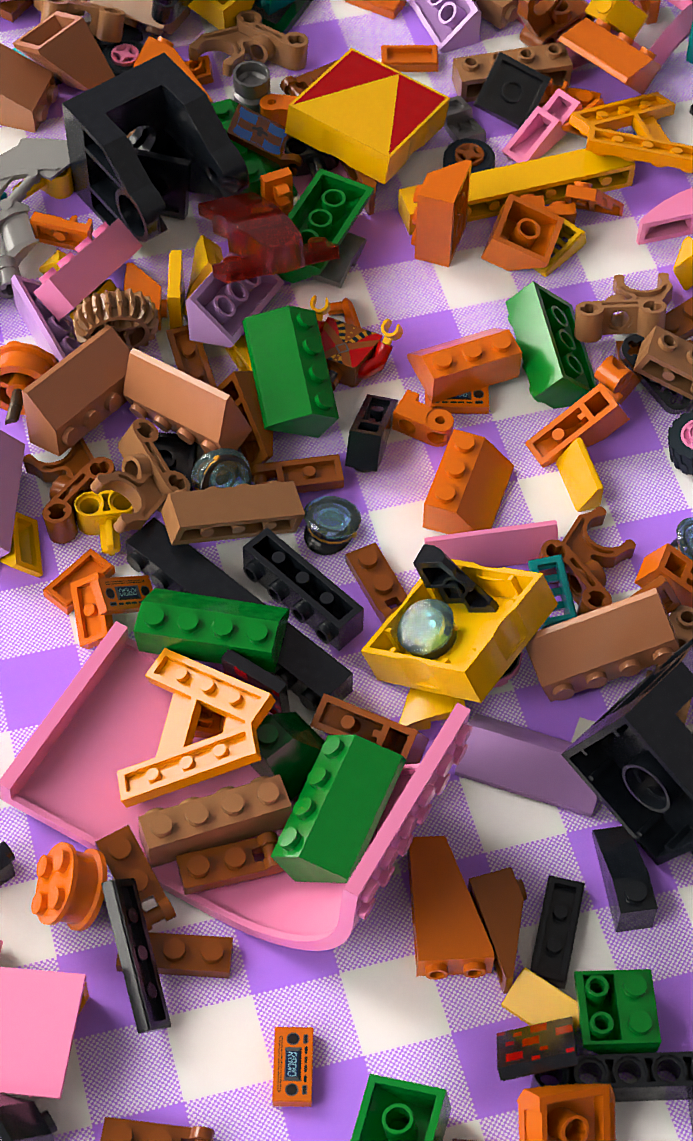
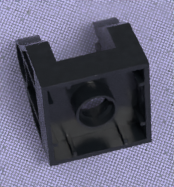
[62,53,250,243]
[561,638,693,866]

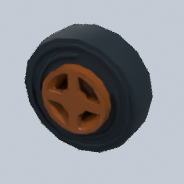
[443,138,495,173]

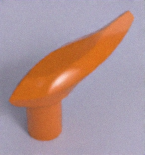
[328,298,361,328]

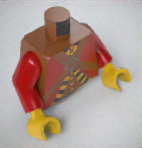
[310,295,403,391]

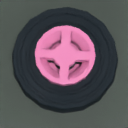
[102,40,144,77]

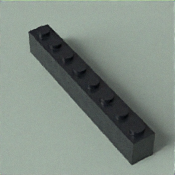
[125,517,353,711]

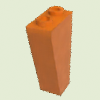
[407,836,494,980]

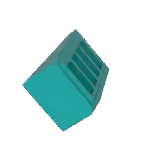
[528,554,577,629]

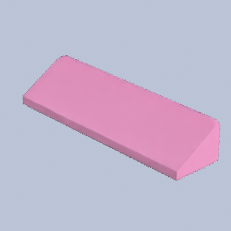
[424,520,558,568]

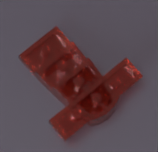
[198,192,340,284]

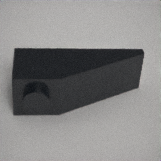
[345,394,398,473]
[592,826,658,933]

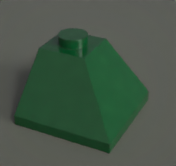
[250,711,325,803]

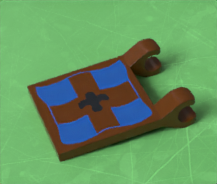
[227,103,303,177]

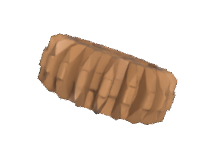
[73,288,159,351]

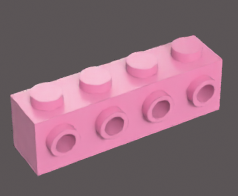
[33,218,143,321]

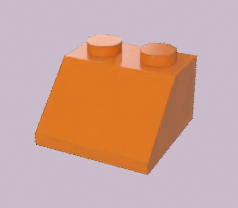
[481,193,565,271]

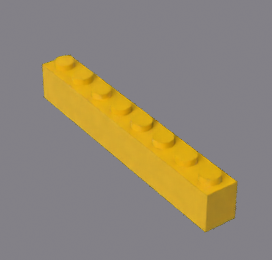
[398,148,636,235]

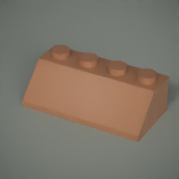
[21,325,130,457]
[123,348,253,457]
[525,588,681,702]

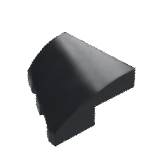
[413,544,499,613]

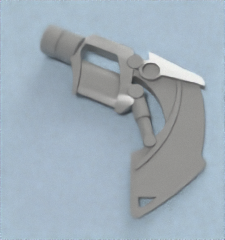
[0,138,70,299]

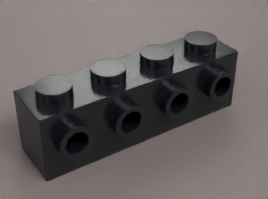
[243,528,364,651]

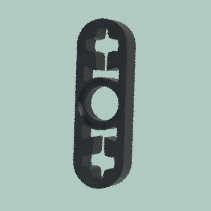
[619,335,691,414]

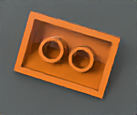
[558,17,662,95]
[411,160,472,267]
[407,328,522,403]
[423,429,514,534]

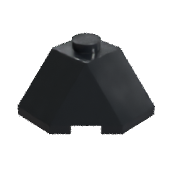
[0,1094,58,1141]

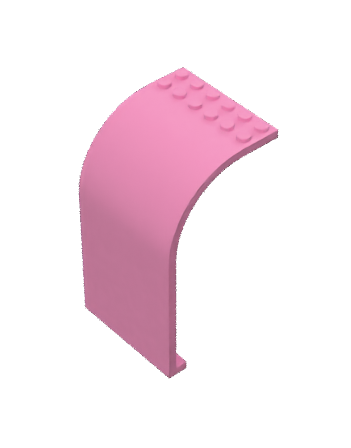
[0,621,472,951]

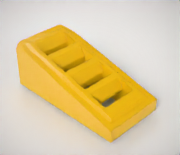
[534,217,587,277]

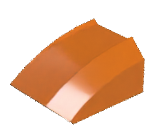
[516,1084,616,1141]

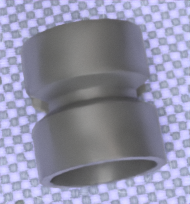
[233,61,271,115]

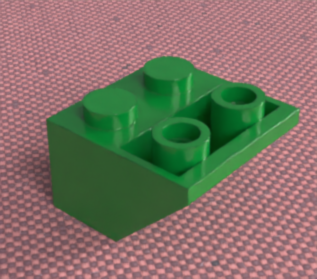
[574,969,661,1055]

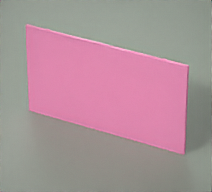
[0,967,87,1099]

